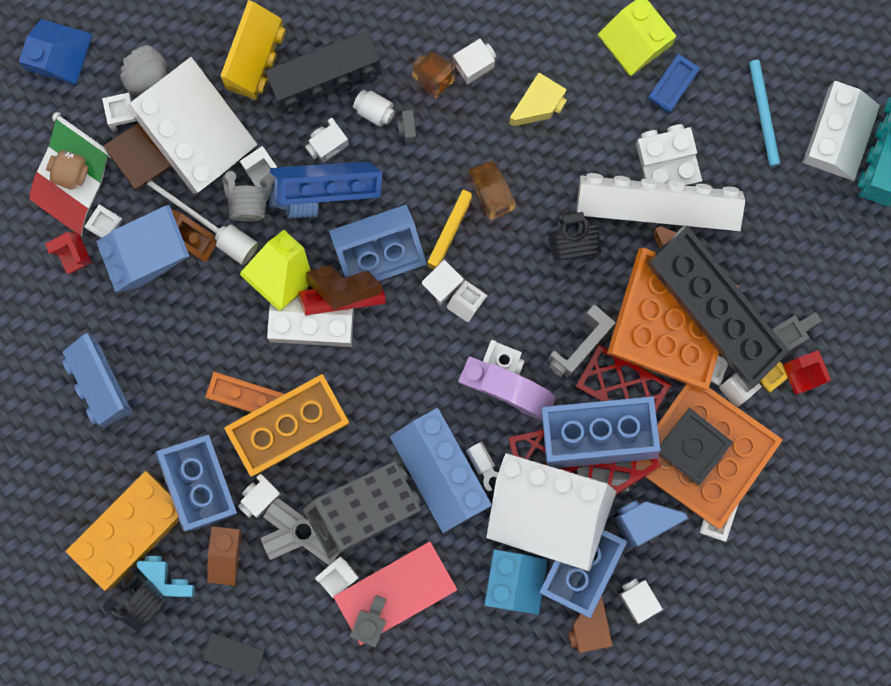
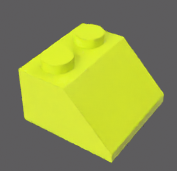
[598,0,676,77]

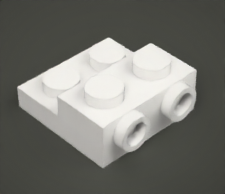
[636,124,702,186]

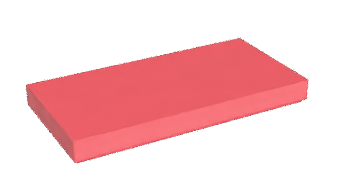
[333,542,457,645]

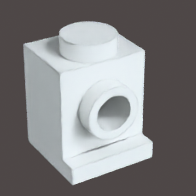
[305,118,349,164]
[483,340,525,375]
[238,474,282,518]

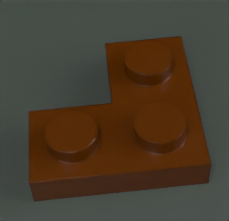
[306,264,382,310]

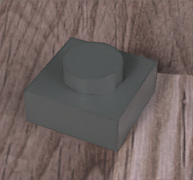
[398,110,416,144]

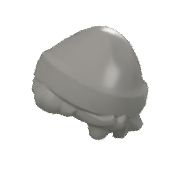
[120,45,167,97]

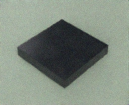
[659,408,733,486]

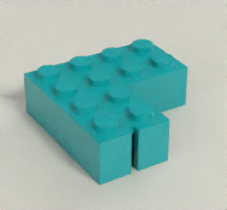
[857,97,891,207]

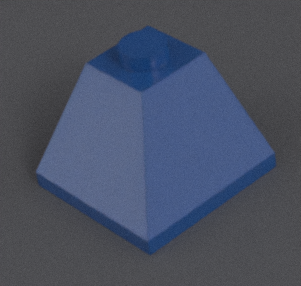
[19,19,93,85]

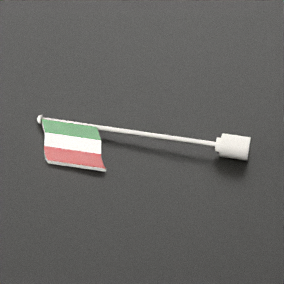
[30,112,259,265]

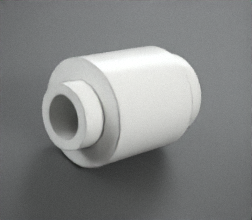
[353,89,395,127]

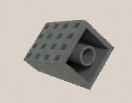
[303,461,421,559]

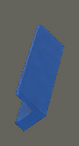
[270,162,382,205]

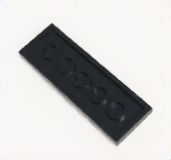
[646,226,789,388]

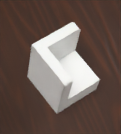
[102,93,136,132]
[240,146,277,187]
[422,260,464,306]
[315,556,359,598]

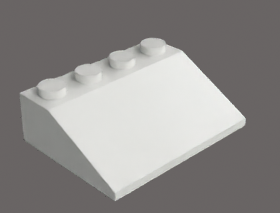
[126,57,257,194]
[486,453,616,571]

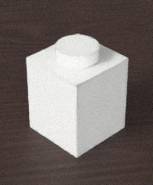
[453,39,496,84]
[619,578,663,624]

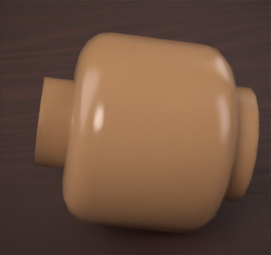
[46,150,89,190]

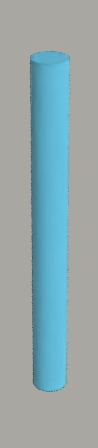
[749,60,780,166]

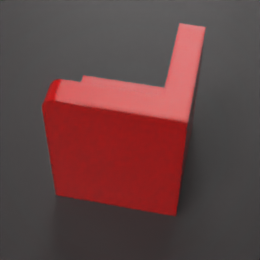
[45,232,92,274]
[783,350,831,395]

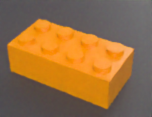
[224,374,350,477]
[65,471,180,591]

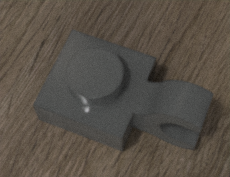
[772,312,822,351]
[350,595,387,647]

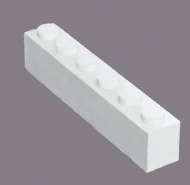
[577,173,745,231]

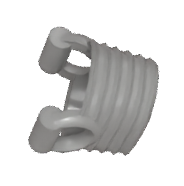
[221,171,275,222]

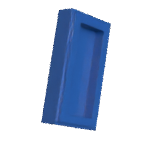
[647,53,700,114]

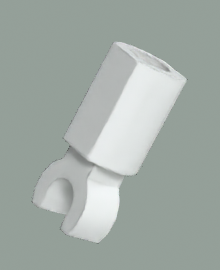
[466,442,499,492]

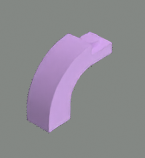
[458,356,556,421]

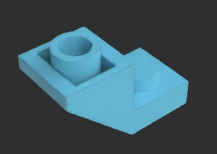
[137,556,195,597]

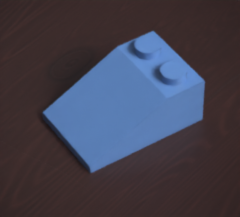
[96,205,189,292]

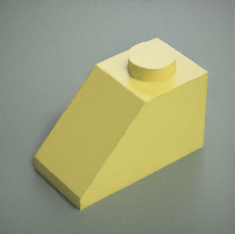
[509,73,567,127]

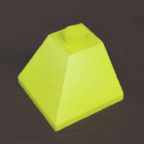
[240,230,311,311]

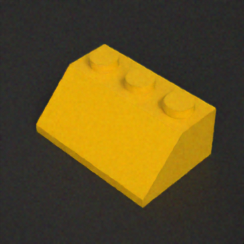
[221,0,286,100]

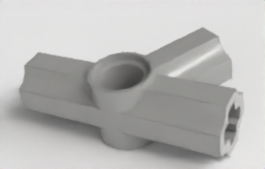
[261,497,339,566]

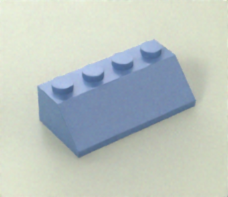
[542,397,660,468]
[390,408,492,533]

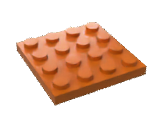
[607,248,738,390]
[629,384,783,530]

